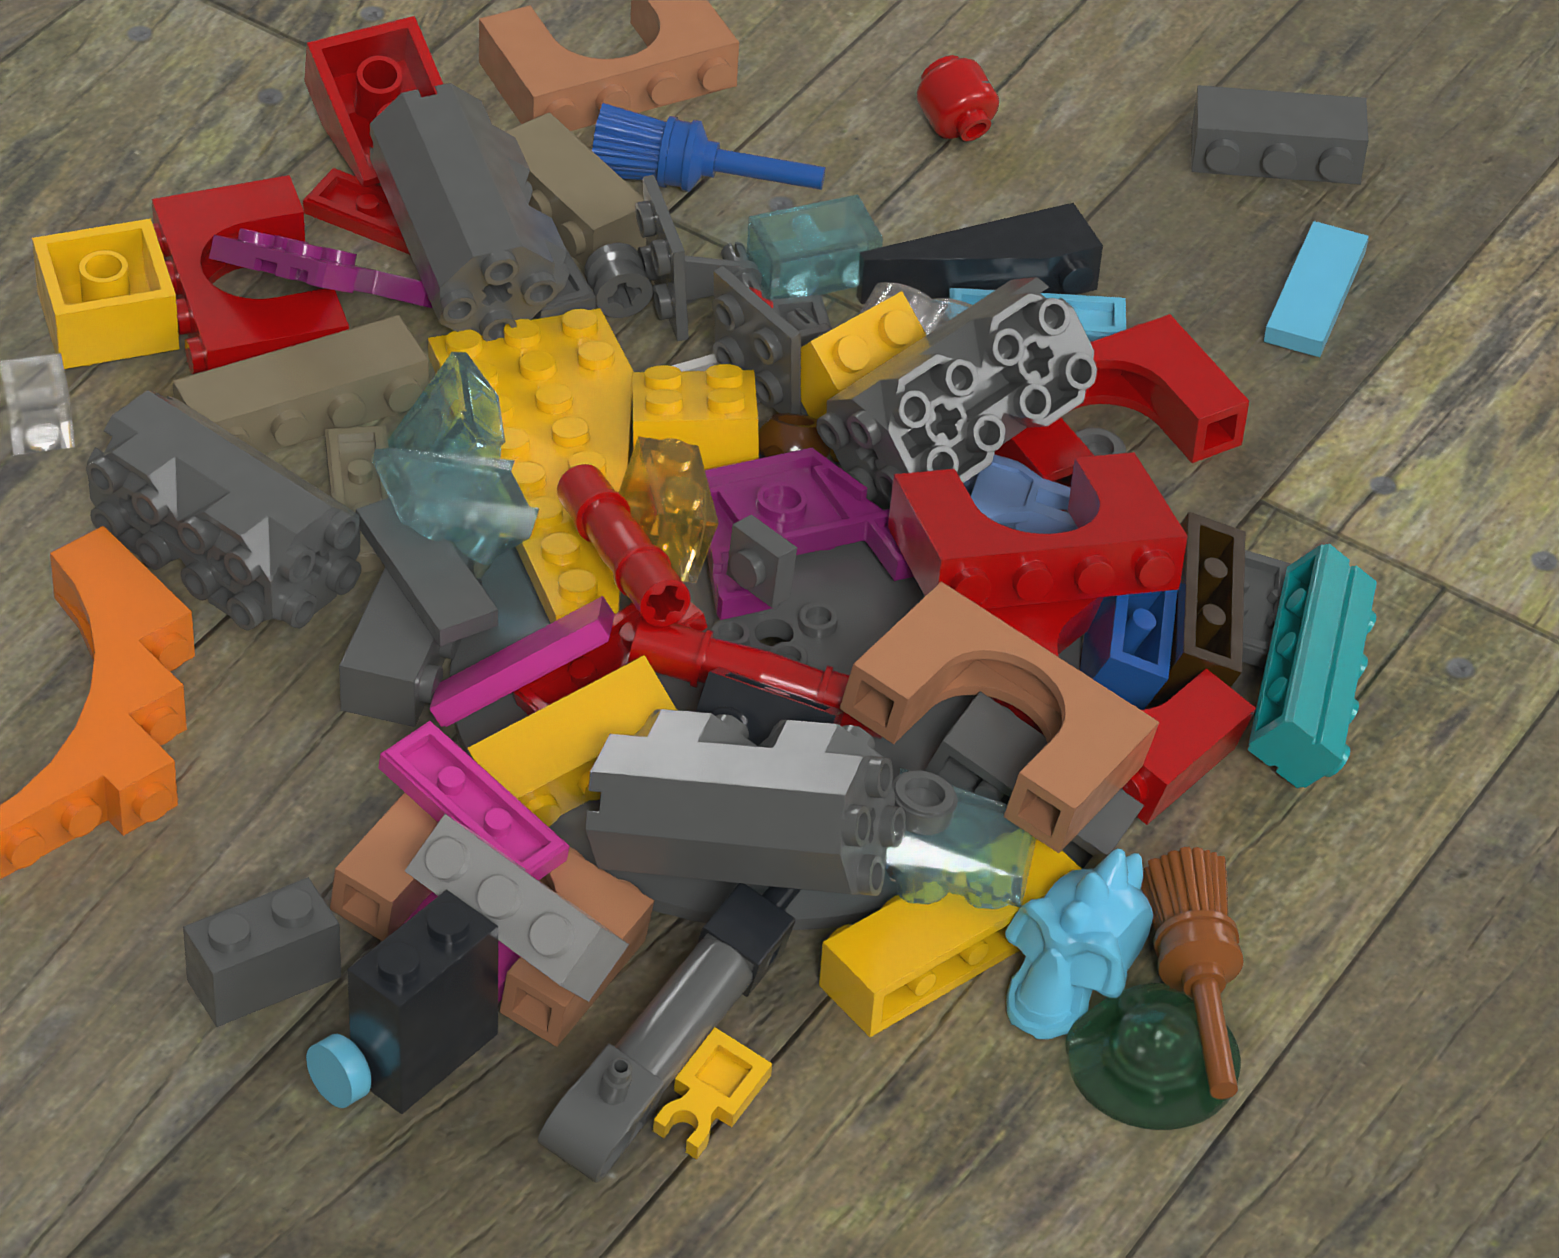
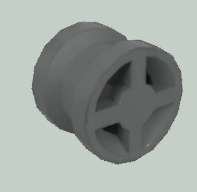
[584,243,653,318]

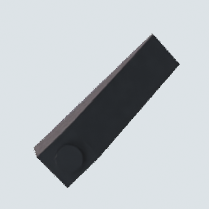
[856,202,1103,304]

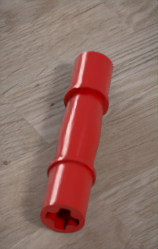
[557,464,691,627]
[628,616,882,739]

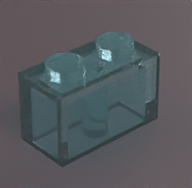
[747,194,883,300]

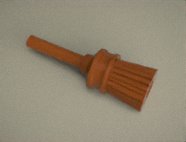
[1141,847,1244,1099]

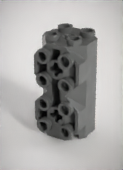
[370,83,569,342]
[816,277,1097,509]
[86,390,361,630]
[585,709,906,896]

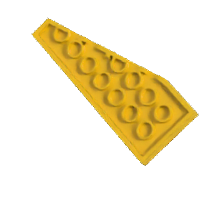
[427,308,634,623]

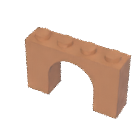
[479,0,739,131]
[840,582,1159,853]
[330,793,655,1047]

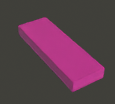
[429,596,615,727]
[378,721,570,881]

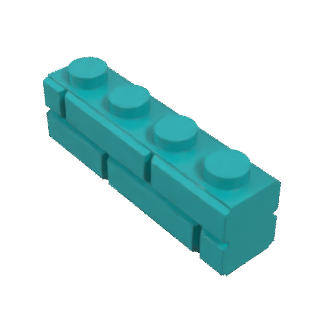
[1248,544,1377,788]

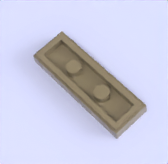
[324,425,394,572]

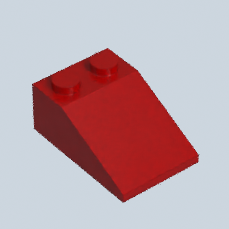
[304,16,443,187]

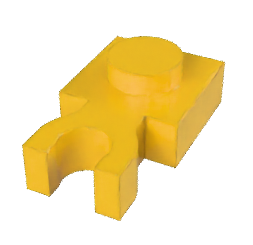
[653,1027,773,1160]

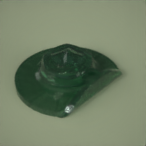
[1066,983,1241,1130]

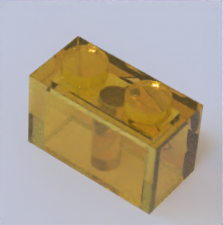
[619,436,719,583]

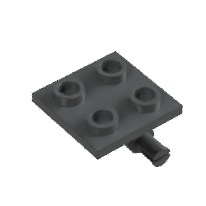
[635,175,766,341]
[712,266,833,414]

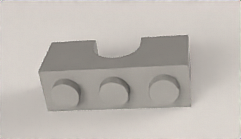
[405,814,629,1002]

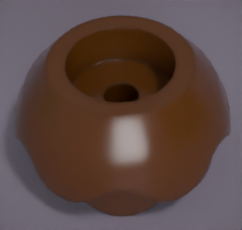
[758,413,831,458]

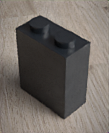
[347,890,498,1114]

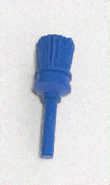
[592,103,826,192]

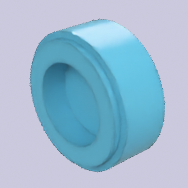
[306,1034,371,1108]

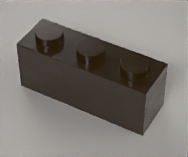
[1153,512,1246,703]

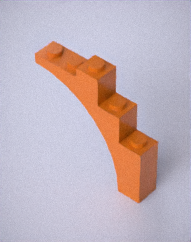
[0,526,195,879]

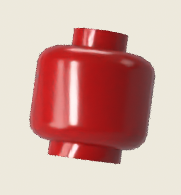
[917,55,999,141]

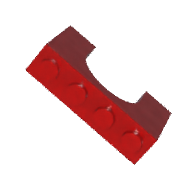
[152,175,349,374]
[994,314,1249,511]
[888,452,1188,609]
[985,597,1256,825]

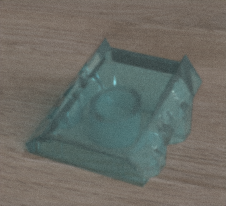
[388,352,505,513]
[371,448,539,565]
[885,767,1036,909]

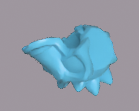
[1005,848,1153,1039]

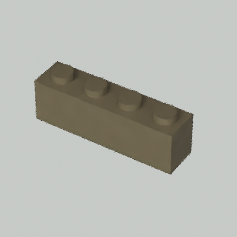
[173,315,429,454]

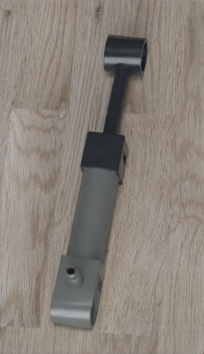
[538,883,802,1183]

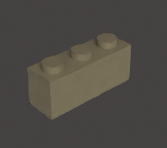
[505,112,646,266]

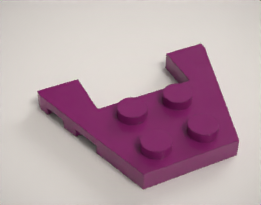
[209,228,433,308]
[696,448,914,620]

